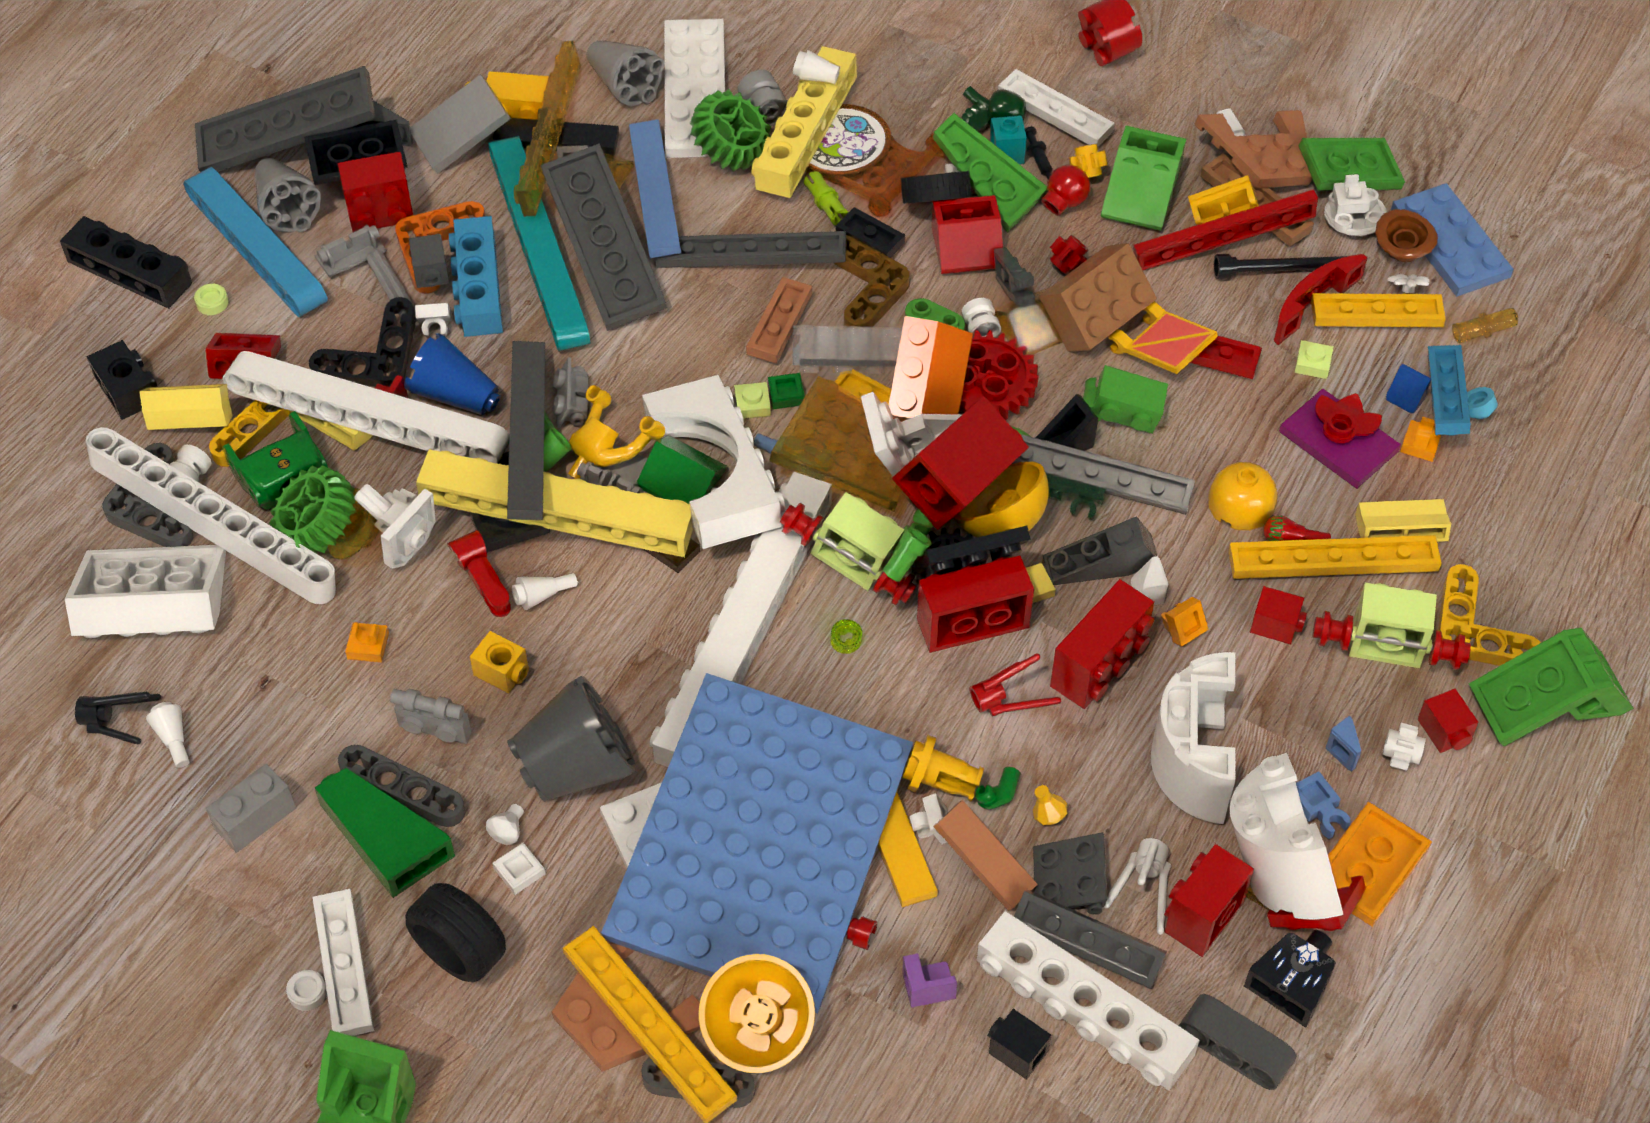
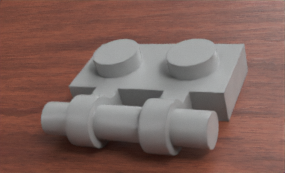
[390,689,472,744]

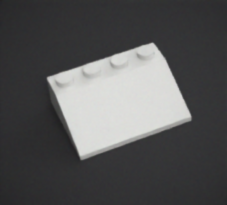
[65,545,226,638]

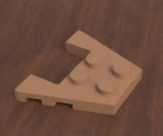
[1194,110,1313,188]
[552,941,700,1072]

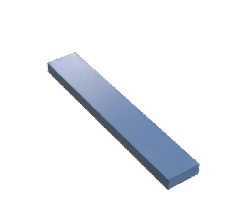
[629,119,681,258]

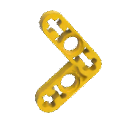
[1438,564,1541,666]

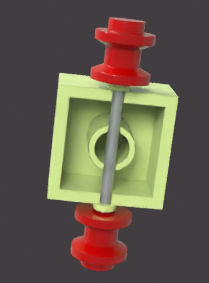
[780,492,917,606]
[1312,582,1471,670]

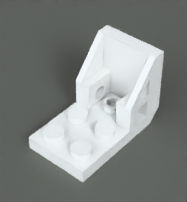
[861,392,961,476]

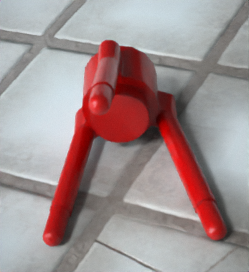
[969,653,1061,717]

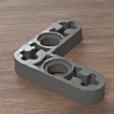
[102,443,193,547]

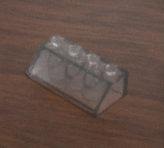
[792,325,903,375]

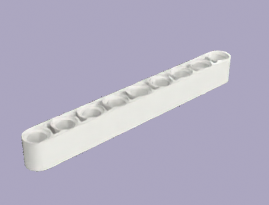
[223,351,510,464]
[86,427,336,604]

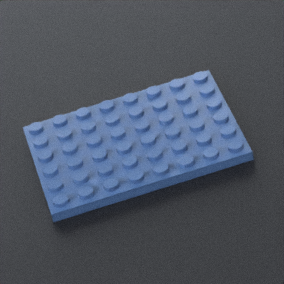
[601,673,913,1014]

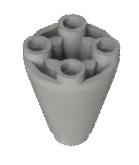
[587,40,665,106]
[255,158,321,232]

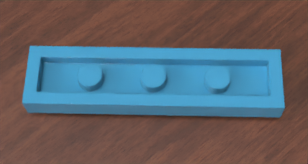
[1428,345,1471,436]

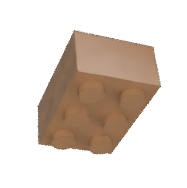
[1039,243,1157,352]

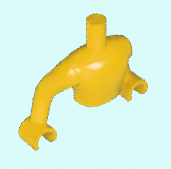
[568,385,665,479]

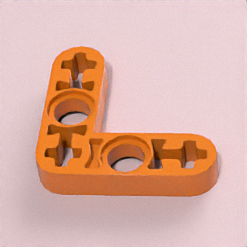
[395,201,485,294]

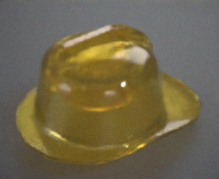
[328,488,380,560]

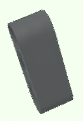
[1178,994,1296,1090]

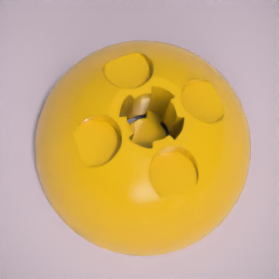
[954,461,1049,538]
[699,954,815,1073]

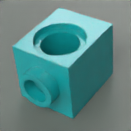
[990,116,1027,164]

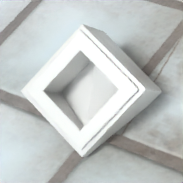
[1131,556,1168,605]

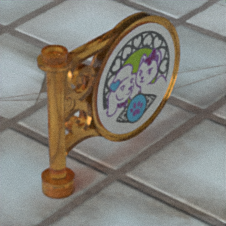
[805,104,945,217]

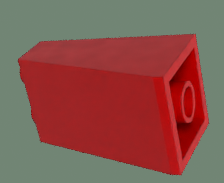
[891,396,1029,530]

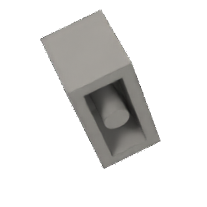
[206,764,296,853]

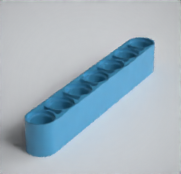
[183,167,328,317]

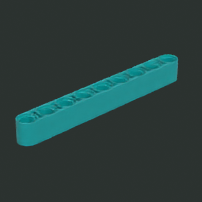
[488,136,590,352]

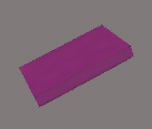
[1279,388,1401,489]

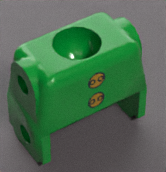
[222,411,328,510]

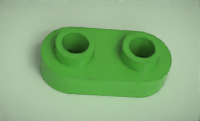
[905,298,965,330]

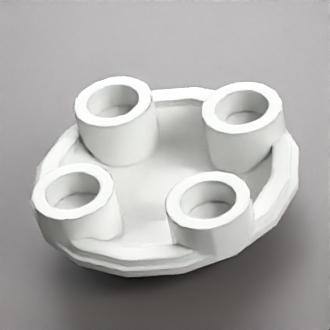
[1324,188,1387,236]

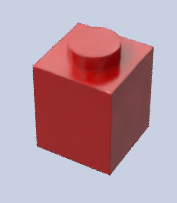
[1250,586,1307,645]
[1417,688,1479,753]

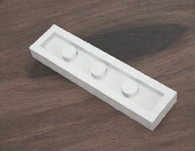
[998,69,1115,147]
[313,889,374,1036]

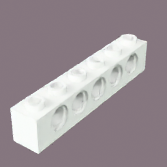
[977,911,1199,1091]

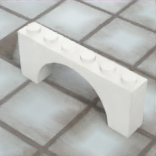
[642,375,785,549]

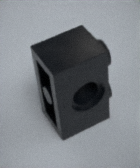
[86,340,158,420]

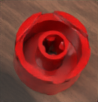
[1078,0,1142,66]

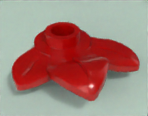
[1315,393,1382,443]

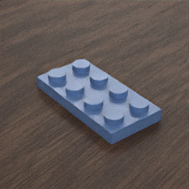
[1391,183,1514,297]

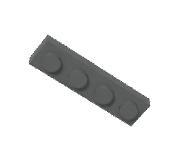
[1014,890,1167,989]

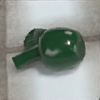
[961,86,1026,133]

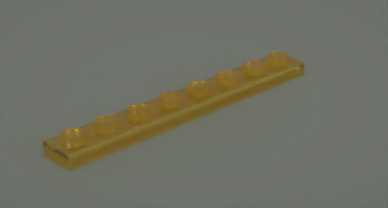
[514,41,581,217]

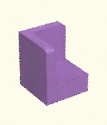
[902,954,957,1008]

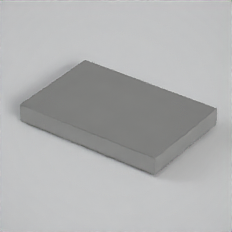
[410,74,511,174]

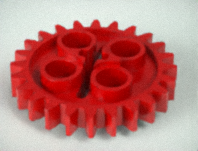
[959,330,1038,420]

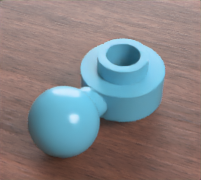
[1467,387,1498,419]

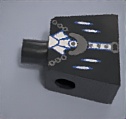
[1244,930,1336,1028]

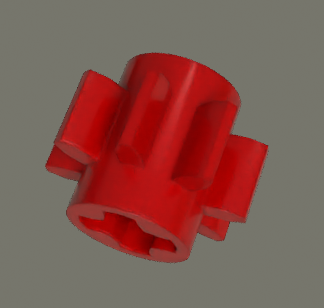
[1050,235,1089,274]

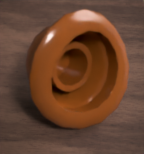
[1375,209,1438,262]

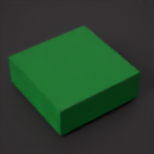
[768,373,805,409]

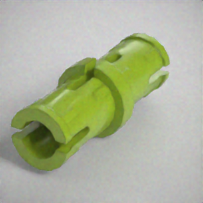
[804,171,848,226]

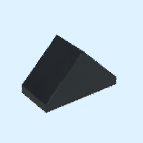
[1036,394,1098,451]

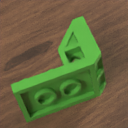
[1469,628,1634,747]
[316,1030,416,1123]

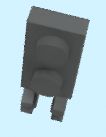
[994,247,1035,307]

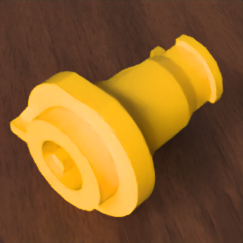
[902,735,984,802]

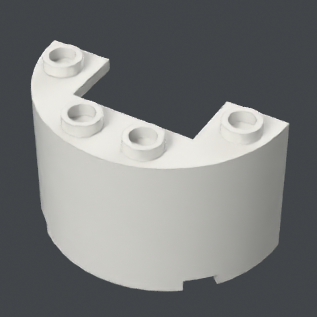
[1151,652,1235,824]
[1230,753,1344,919]

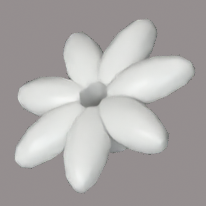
[1388,274,1430,293]

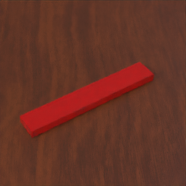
[1133,189,1318,270]

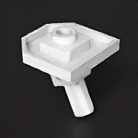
[354,484,436,569]

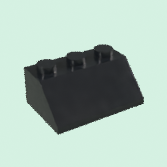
[304,119,408,185]

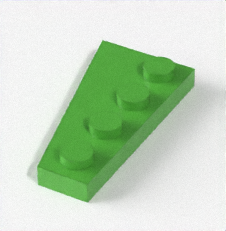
[933,113,1047,233]

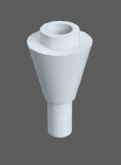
[512,573,578,610]
[146,702,190,768]

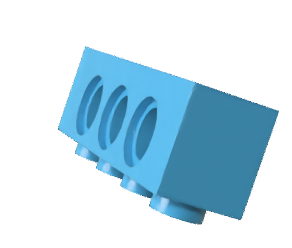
[449,216,503,337]

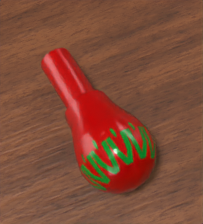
[1263,516,1331,541]

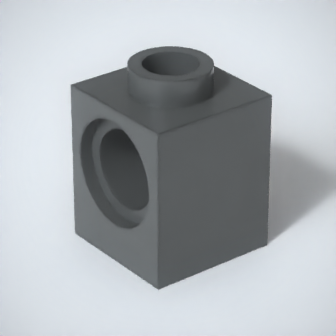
[409,234,449,288]

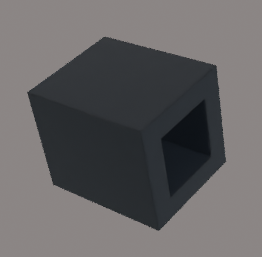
[987,1009,1052,1080]

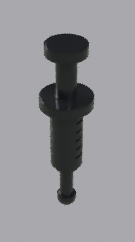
[1025,126,1052,179]

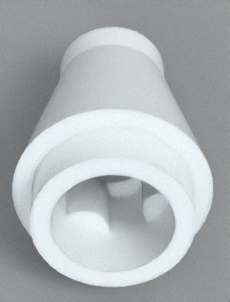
[793,50,840,84]

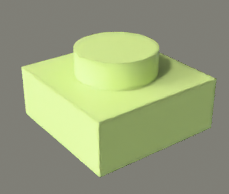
[1295,340,1334,379]
[734,382,771,419]

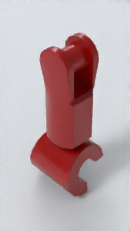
[447,530,511,617]

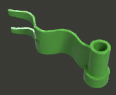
[883,509,933,582]

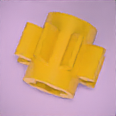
[1069,144,1108,177]

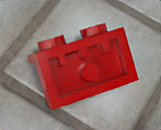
[205,333,281,379]

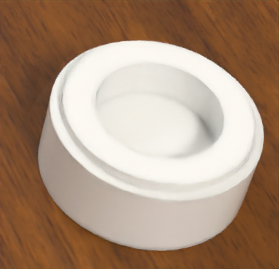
[286,970,327,1011]

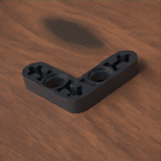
[309,297,416,387]

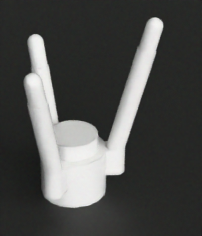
[1104,838,1171,935]

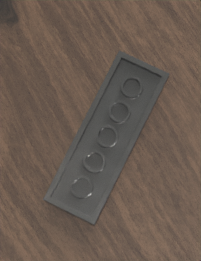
[195,66,375,172]
[540,144,667,331]

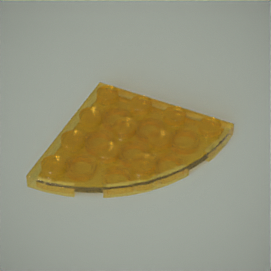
[769,376,902,512]

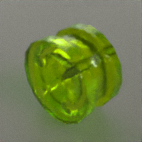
[830,619,862,654]

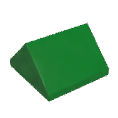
[637,435,727,504]

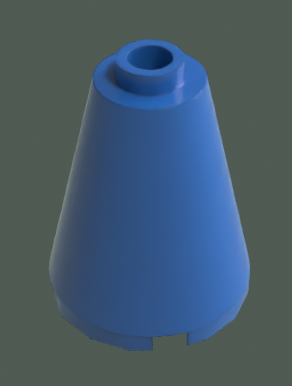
[404,333,501,415]

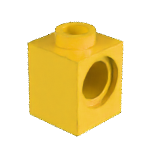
[470,631,529,694]

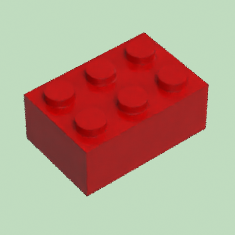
[917,555,1034,653]
[1050,579,1155,709]

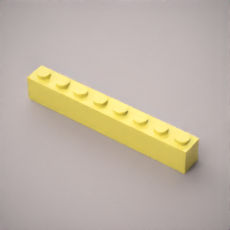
[416,449,694,558]

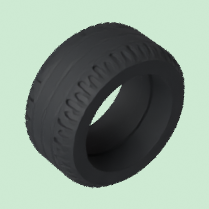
[405,883,506,982]

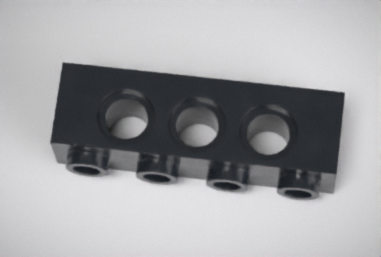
[60,216,192,309]

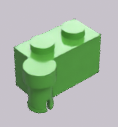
[1083,365,1168,434]

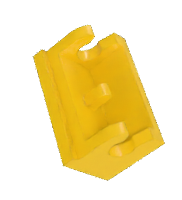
[1188,175,1259,225]

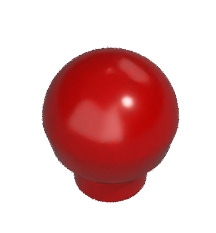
[1041,165,1090,216]

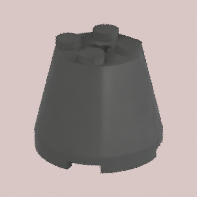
[507,676,636,802]

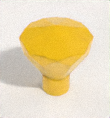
[1033,785,1067,825]

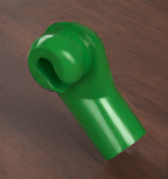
[975,767,1021,810]

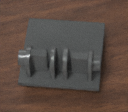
[1033,832,1107,914]

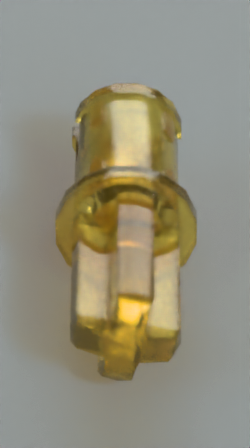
[1452,308,1519,343]

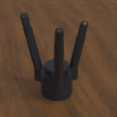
[75,692,161,744]

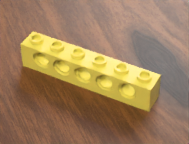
[751,46,857,198]

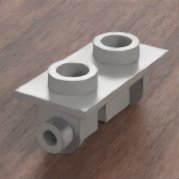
[315,225,386,278]
[552,357,588,429]

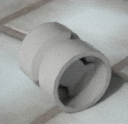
[738,70,788,127]

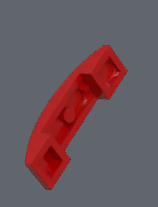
[1274,254,1368,345]

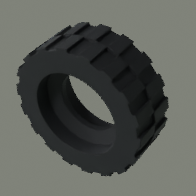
[900,171,971,203]

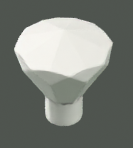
[486,804,524,845]

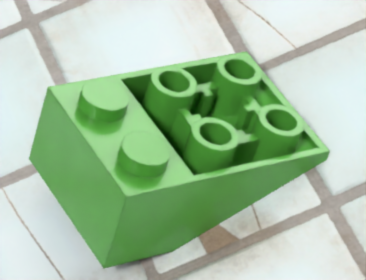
[1100,126,1186,231]

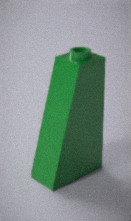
[314,767,455,898]

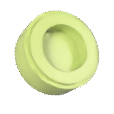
[194,284,229,315]

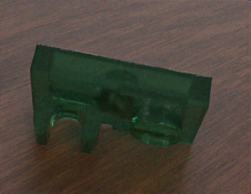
[1046,474,1106,520]

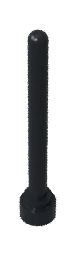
[1214,254,1347,280]

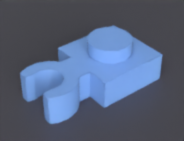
[1296,771,1351,839]

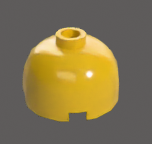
[1208,462,1277,530]

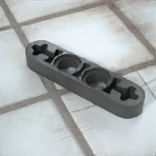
[338,745,465,827]

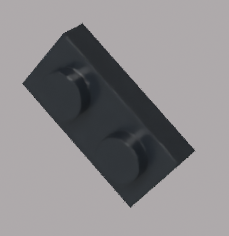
[836,207,905,258]

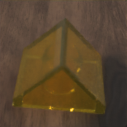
[994,289,1062,355]

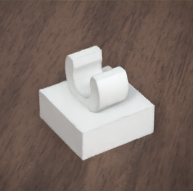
[1333,174,1370,214]
[415,303,452,337]
[910,793,948,845]

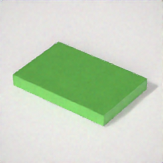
[1298,138,1405,190]

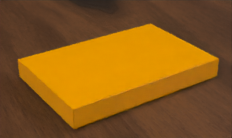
[1328,802,1432,927]

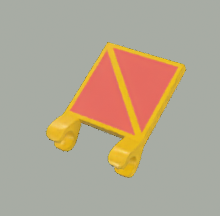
[1108,301,1218,374]

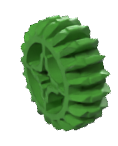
[690,89,772,172]
[269,465,356,554]

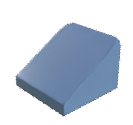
[1326,716,1361,772]

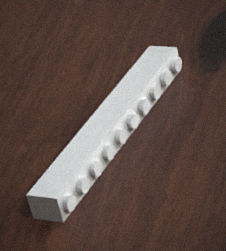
[650,472,832,767]

